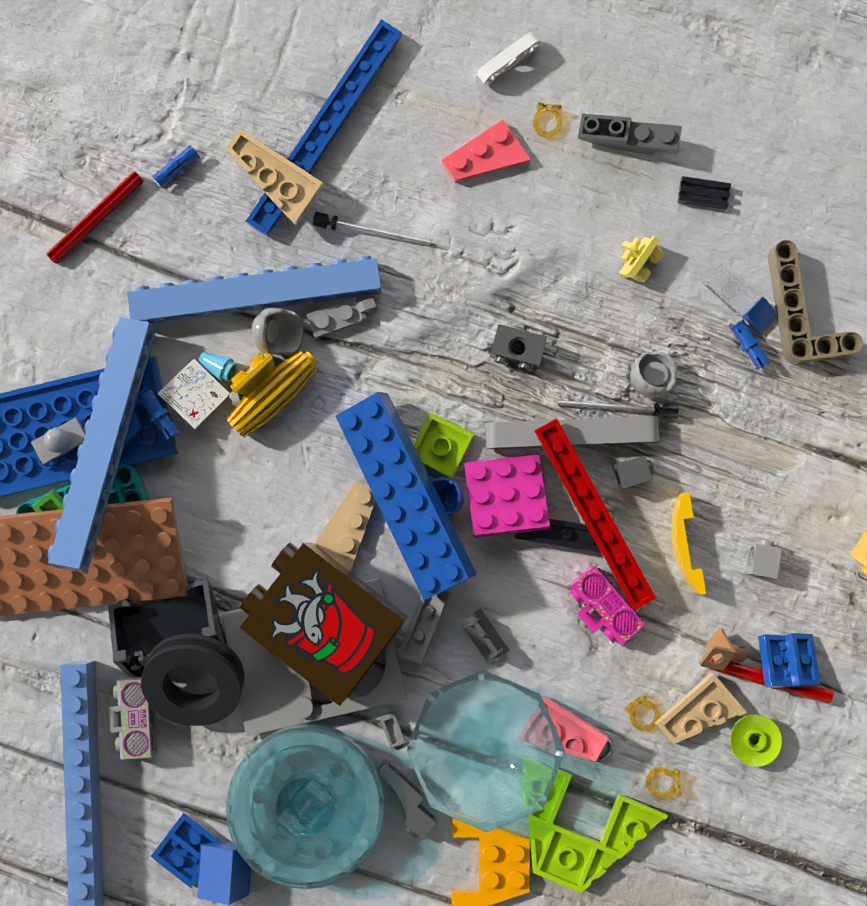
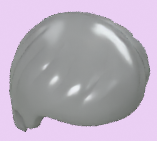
[252,308,304,355]
[630,352,678,398]

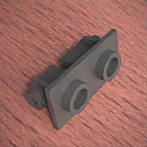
[460,608,509,664]

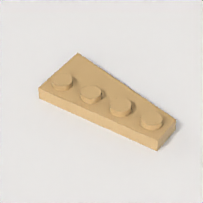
[314,481,376,572]

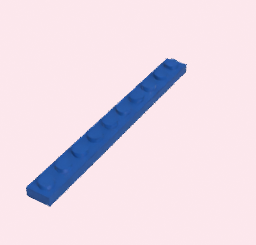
[245,19,402,237]

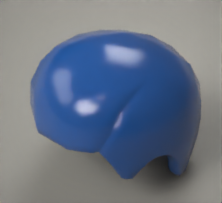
[431,478,464,516]

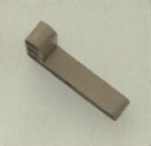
[768,240,863,364]

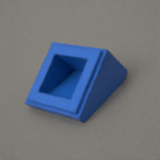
[742,296,777,334]

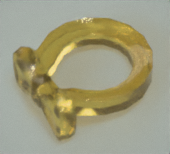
[533,102,562,138]
[624,693,660,731]
[645,766,681,799]

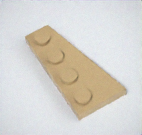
[226,129,324,226]

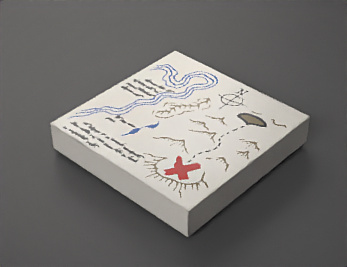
[158,359,230,430]

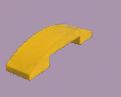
[671,492,706,595]

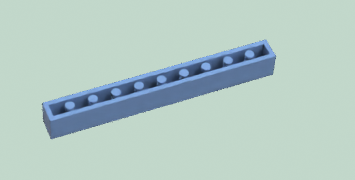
[127,256,382,324]
[48,317,156,574]
[60,661,104,906]

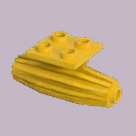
[226,351,317,438]

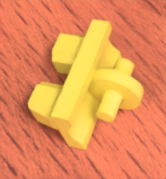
[619,236,664,282]

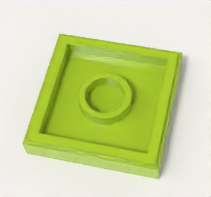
[414,413,475,479]

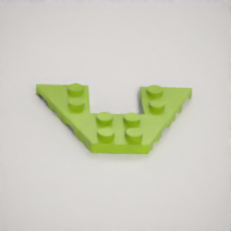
[523,753,668,893]

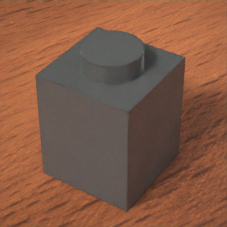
[612,456,654,489]

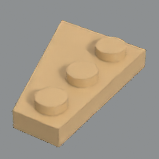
[655,672,747,744]

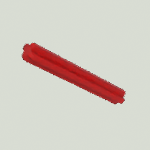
[46,171,143,264]
[709,657,834,704]

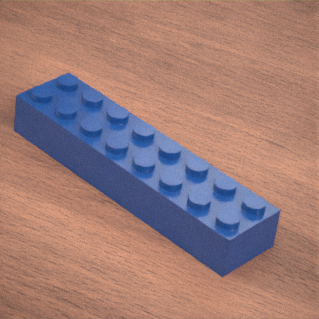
[335,392,477,600]

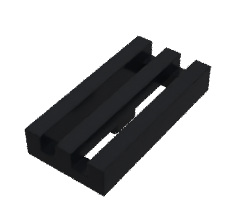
[677,176,731,210]

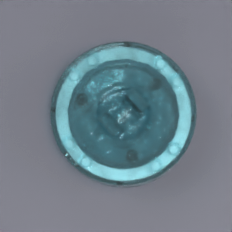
[226,724,385,889]

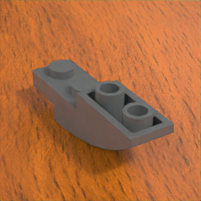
[578,113,682,155]

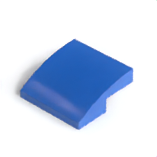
[758,633,821,688]
[150,813,222,888]

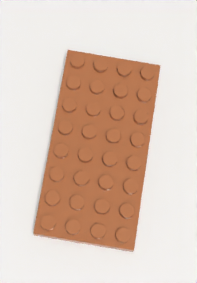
[0,498,188,616]

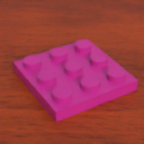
[464,454,550,538]

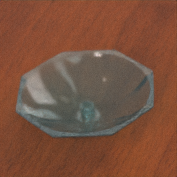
[407,670,565,832]

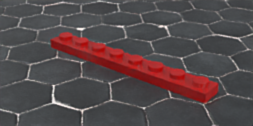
[534,418,656,611]

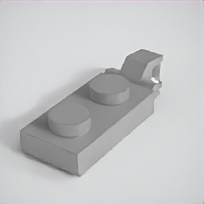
[306,297,377,339]

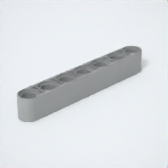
[485,416,660,449]

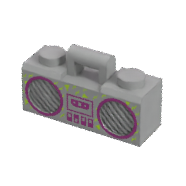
[107,677,157,759]

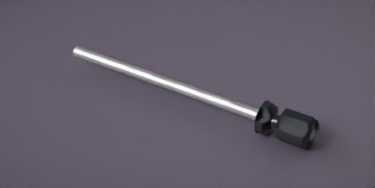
[312,211,430,246]
[558,400,679,418]

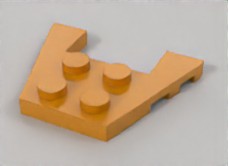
[452,811,530,906]

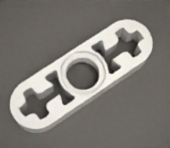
[477,31,541,85]

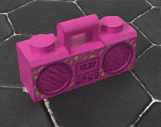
[569,565,645,645]

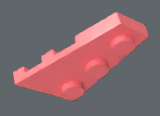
[442,120,531,183]
[517,696,610,761]

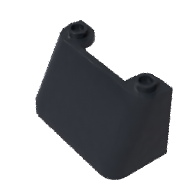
[108,579,226,678]

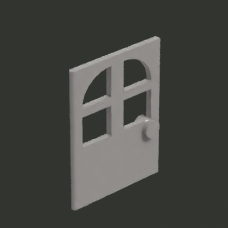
[222,577,407,736]

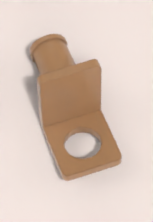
[699,628,748,671]

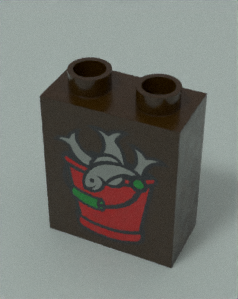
[239,542,409,706]

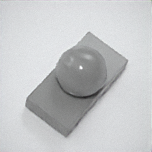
[31,417,86,465]

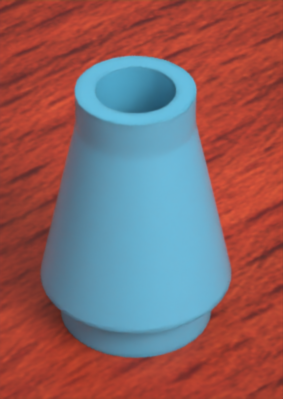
[198,352,238,382]

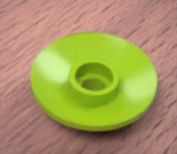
[730,714,782,767]

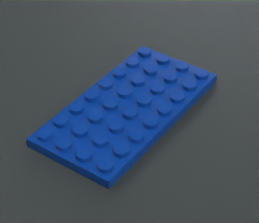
[0,356,178,497]

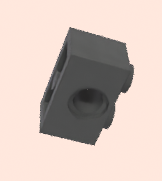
[490,324,547,371]

